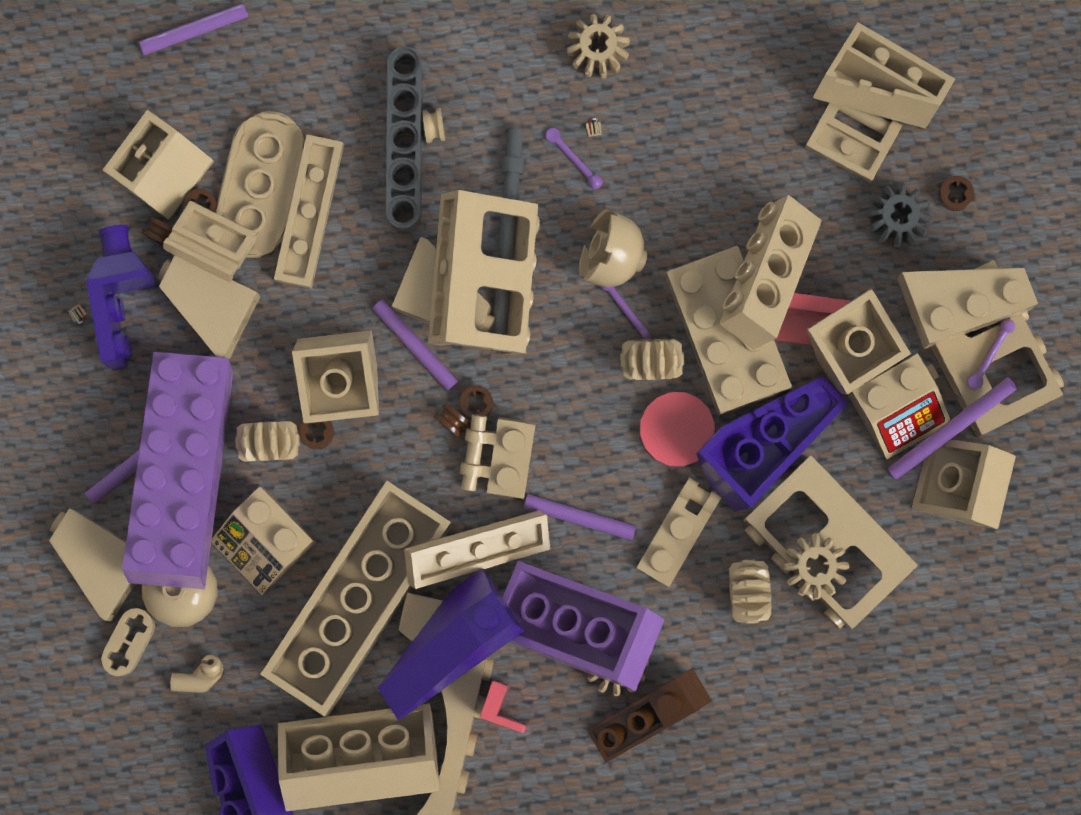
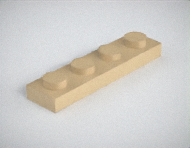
[274,135,344,289]
[404,510,550,589]

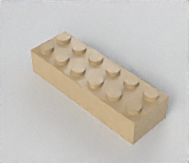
[260,481,453,717]

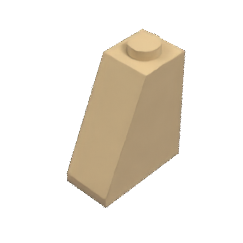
[392,237,495,333]
[158,255,261,359]
[49,508,135,621]

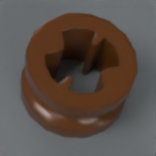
[938,176,974,211]
[183,188,217,213]
[141,217,172,246]
[459,386,493,419]
[433,402,471,438]
[299,421,334,449]

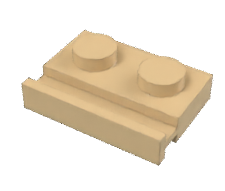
[163,201,257,282]

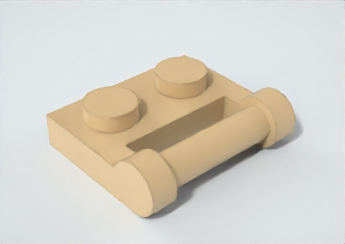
[805,103,903,184]

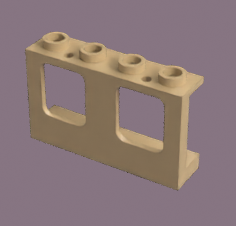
[428,190,540,355]
[931,260,1064,438]
[743,456,918,630]

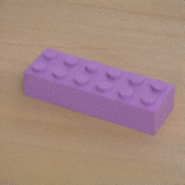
[122,352,233,590]

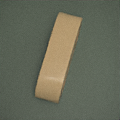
[101,608,155,676]

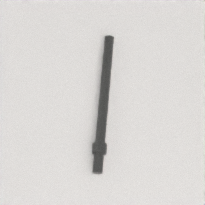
[490,128,525,352]

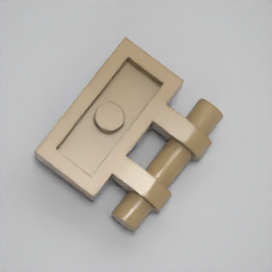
[459,414,536,499]

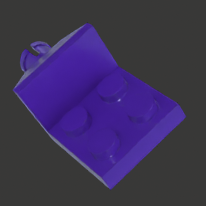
[86,225,159,370]

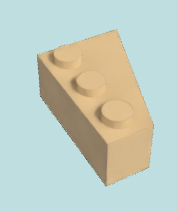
[813,22,955,129]
[897,268,1038,349]

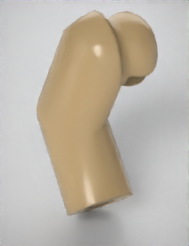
[171,654,223,693]

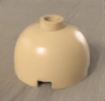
[579,209,647,287]
[141,565,218,627]

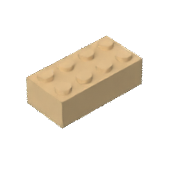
[665,246,792,417]
[278,703,440,811]

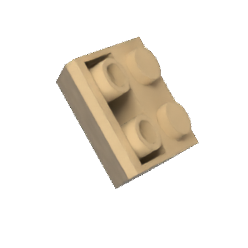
[103,110,214,221]

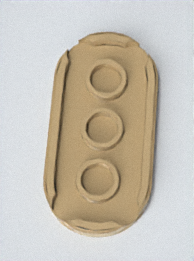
[215,111,305,258]

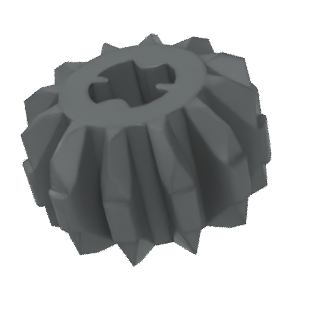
[866,184,932,249]

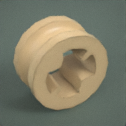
[422,108,445,144]

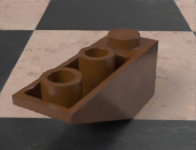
[587,668,712,763]

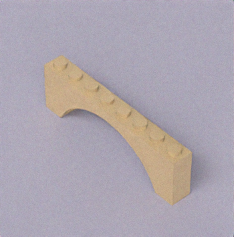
[398,593,494,815]

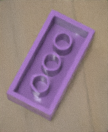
[503,561,665,691]

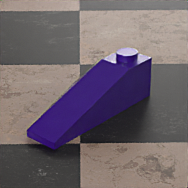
[696,376,849,512]
[378,569,524,720]

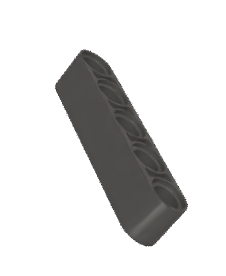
[386,46,423,234]

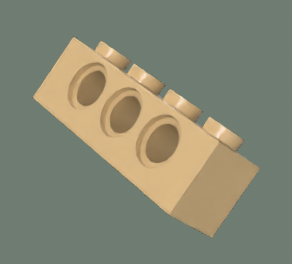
[719,195,822,349]

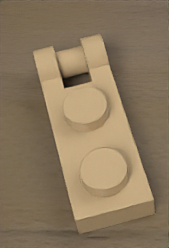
[636,477,721,587]

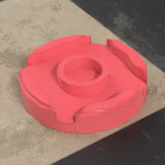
[640,392,715,467]

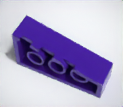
[205,725,294,815]

